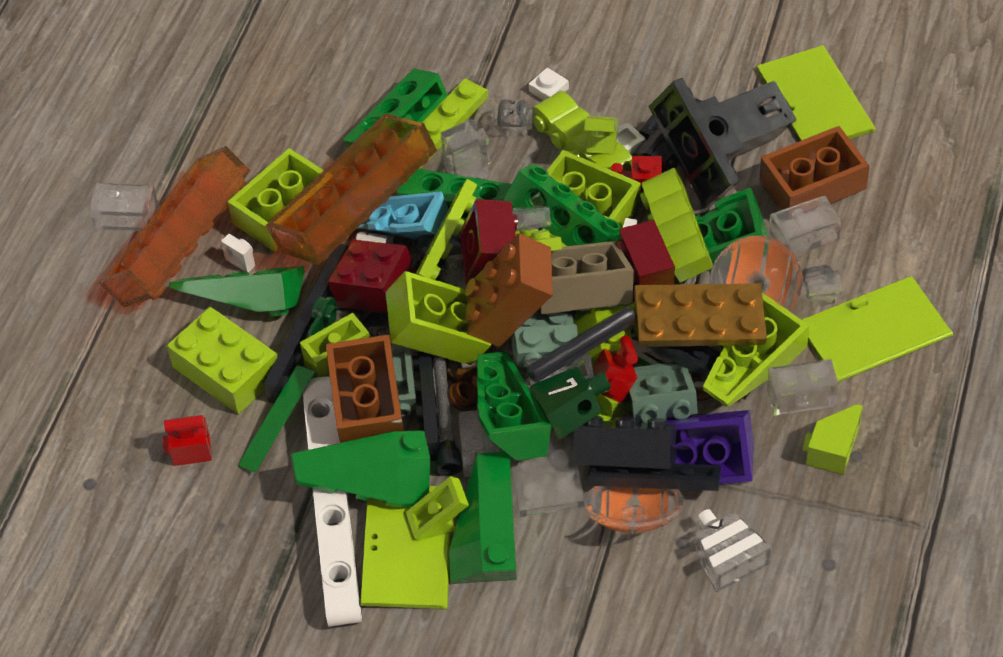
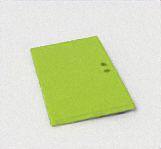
[757,45,876,141]
[802,276,953,383]
[361,486,451,610]

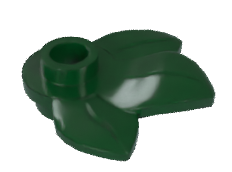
[307,296,338,338]

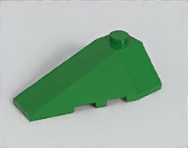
[695,187,770,270]
[169,266,305,316]
[291,431,430,508]
[449,452,517,584]

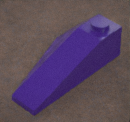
[667,410,754,484]

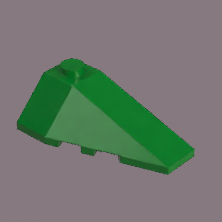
[477,351,551,461]

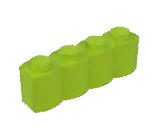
[533,90,632,171]
[640,168,714,283]

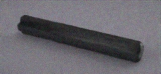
[527,307,637,382]

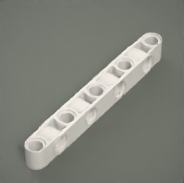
[303,376,362,627]

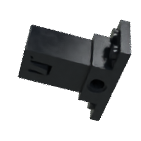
[648,78,796,209]

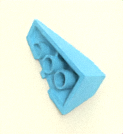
[326,191,448,240]

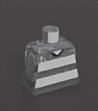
[694,509,771,593]

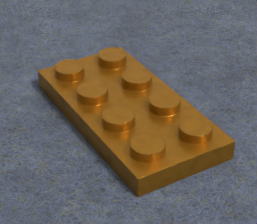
[634,283,767,347]

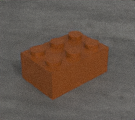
[759,126,870,221]
[465,234,553,347]
[326,335,404,443]

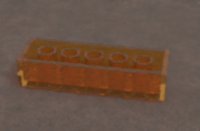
[266,113,437,265]
[99,146,251,308]

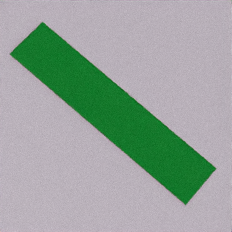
[238,365,315,473]

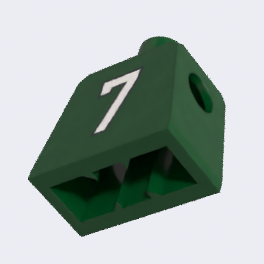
[530,367,612,440]

